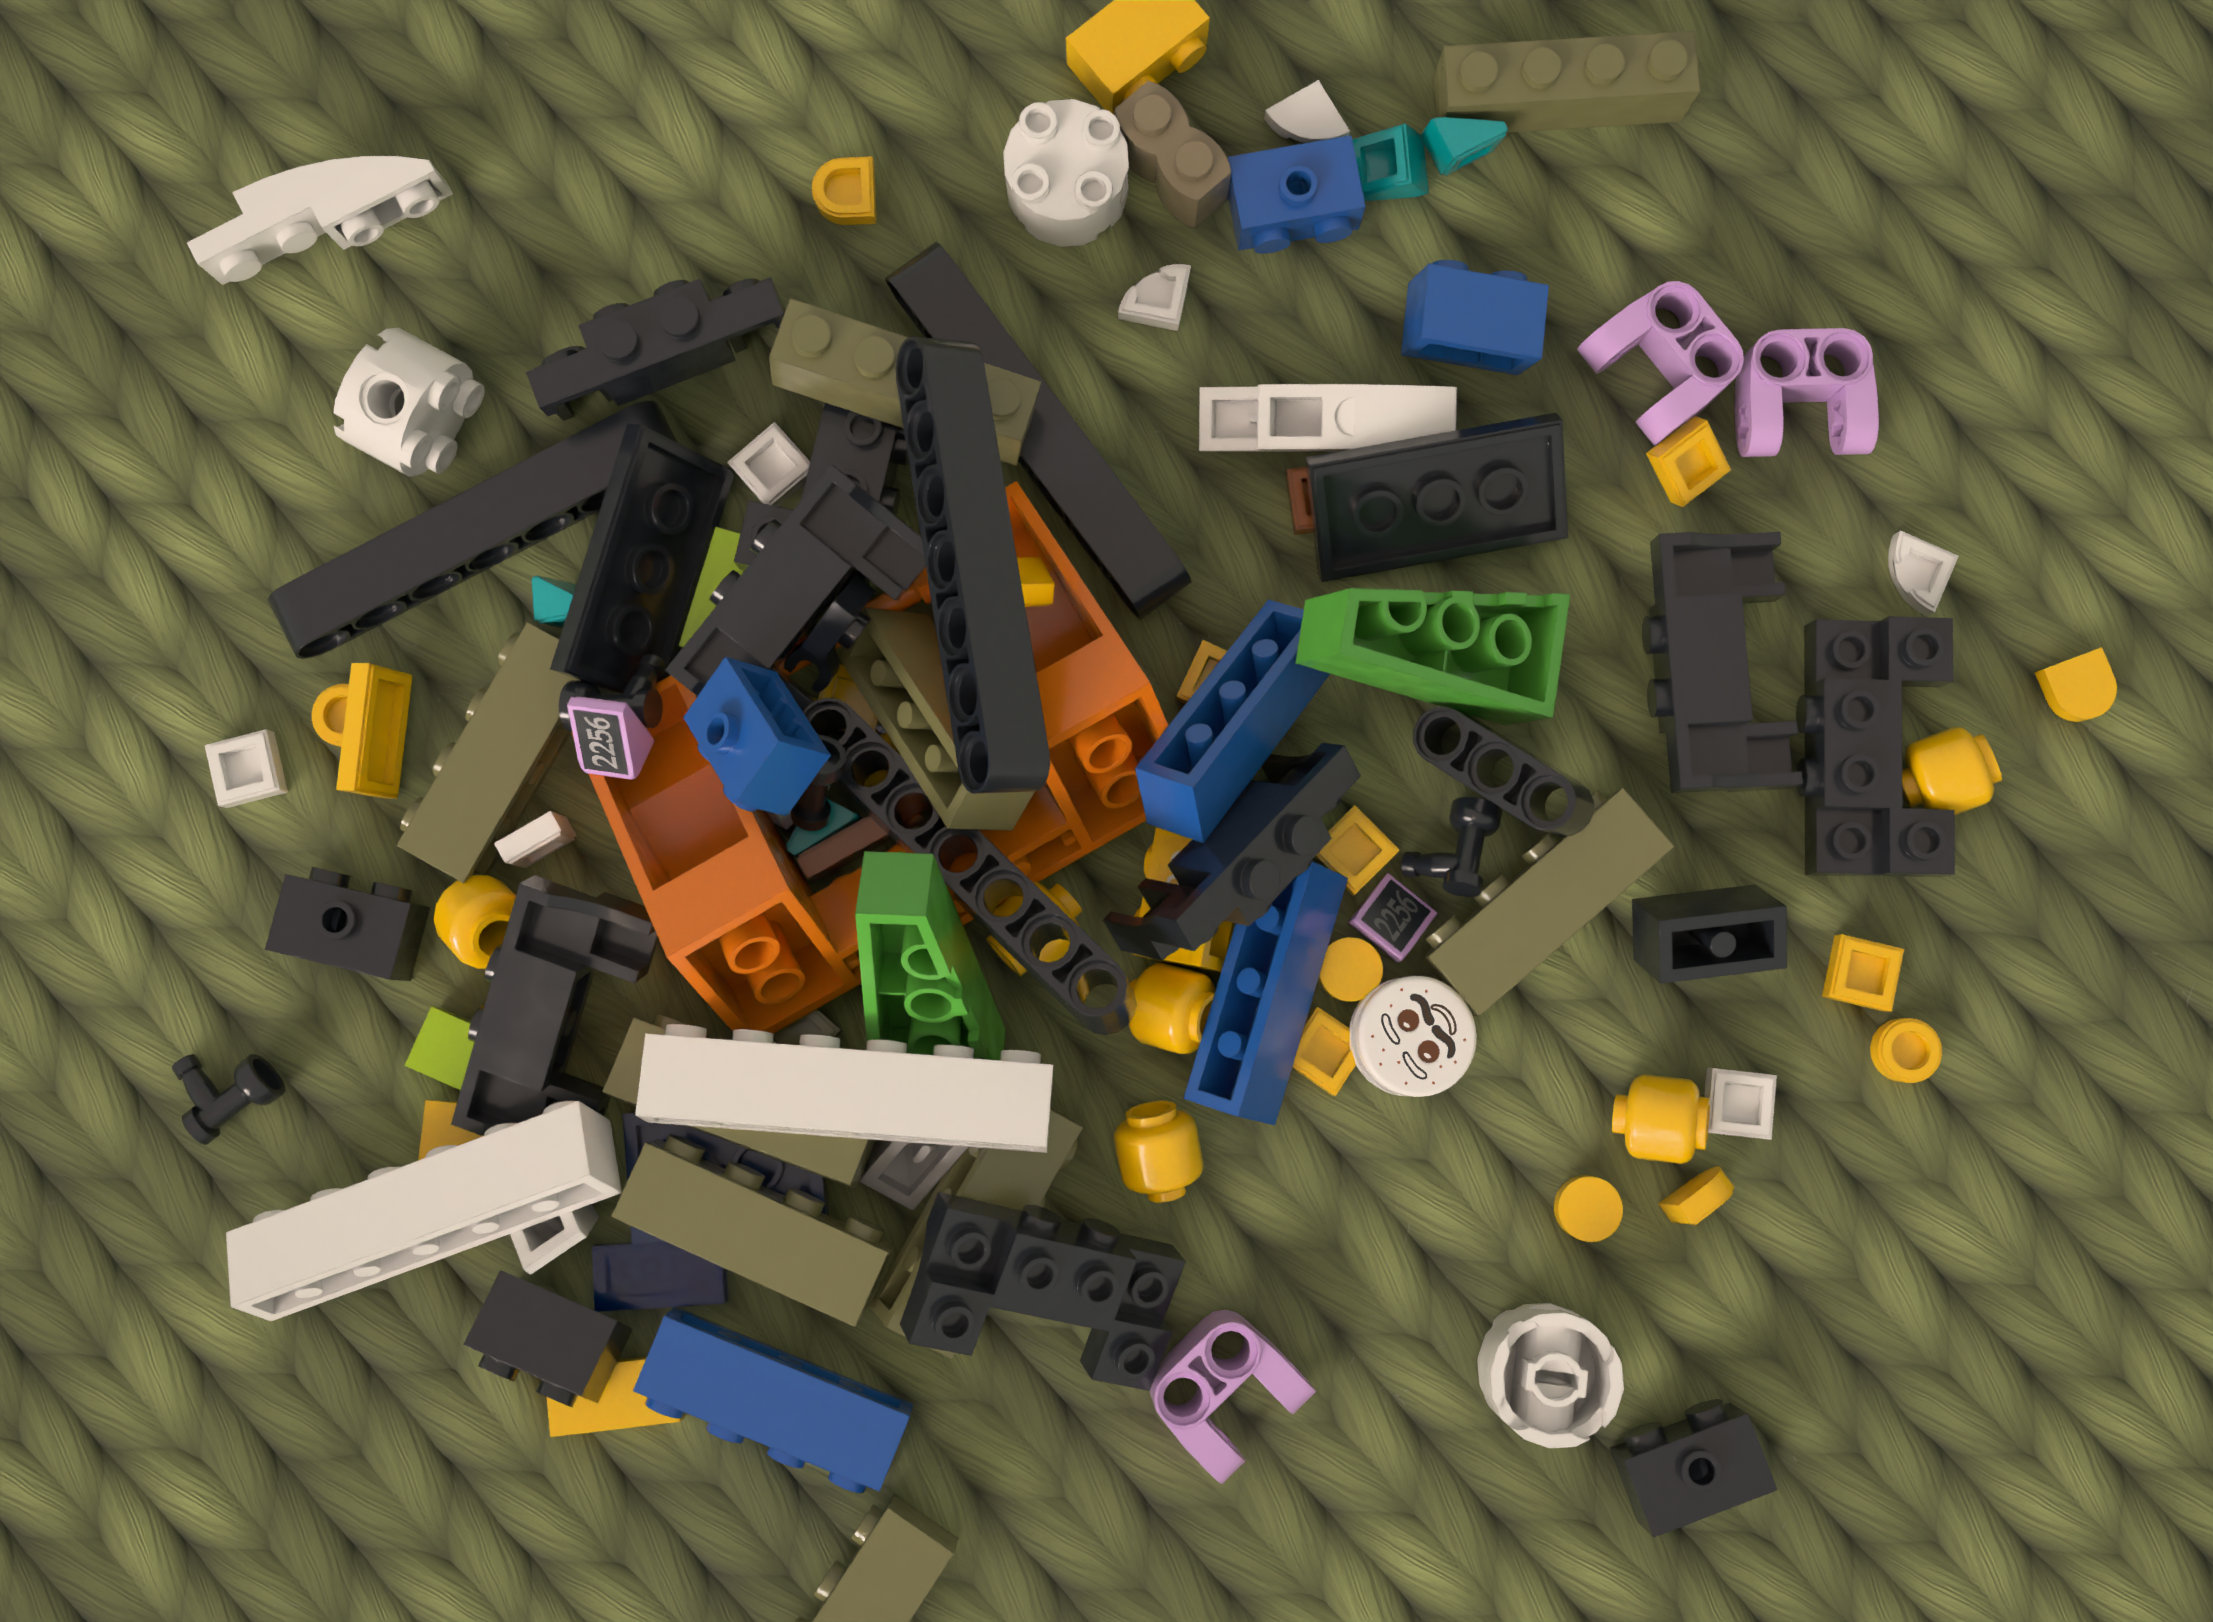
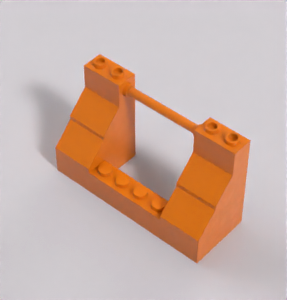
[571,481,1168,1034]

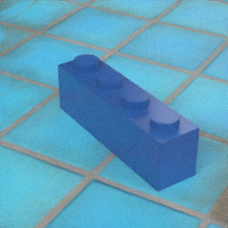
[1135,599,1330,843]
[1183,862,1348,1125]
[633,1307,913,1493]

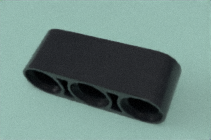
[1413,707,1594,836]

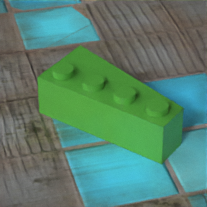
[1295,588,1570,725]
[855,851,1006,1061]

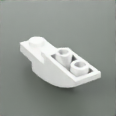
[187,156,453,285]
[1199,384,1457,452]

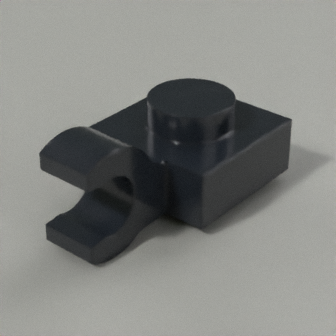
[784,575,876,693]

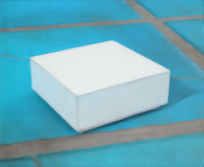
[727,422,810,507]
[205,729,288,808]
[494,811,577,868]
[1704,1068,1777,1140]

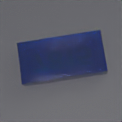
[592,1241,728,1312]

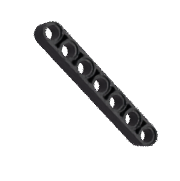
[885,242,1192,620]
[895,336,1050,794]
[268,401,678,659]
[803,698,1137,1035]

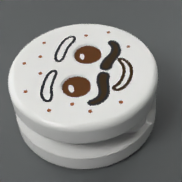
[1349,976,1477,1097]

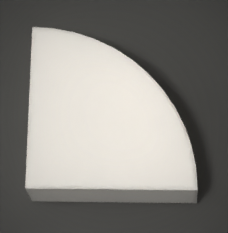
[1264,80,1350,143]
[1118,264,1191,331]
[1888,530,1959,616]

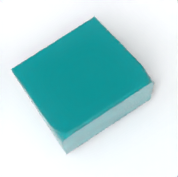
[1421,117,1508,176]
[1352,123,1429,201]
[532,575,576,628]
[786,798,863,857]

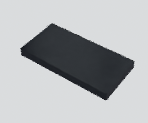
[1305,413,1568,582]
[550,424,735,694]

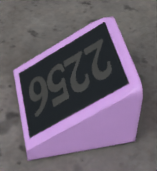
[567,696,655,780]
[1347,873,1437,962]

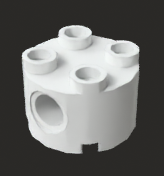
[1003,99,1129,247]
[333,328,485,477]
[1477,1303,1624,1448]

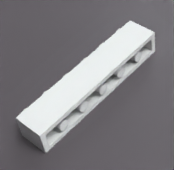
[635,1024,1053,1153]
[226,1101,622,1321]

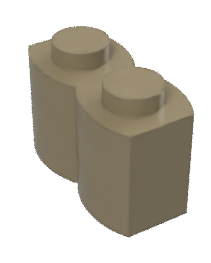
[1115,81,1231,228]

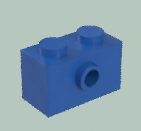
[1228,135,1366,254]
[1401,260,1549,375]
[683,656,831,816]

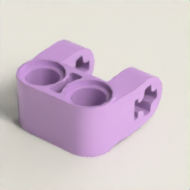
[1577,281,1744,446]
[1734,328,1879,457]
[1150,1309,1316,1484]

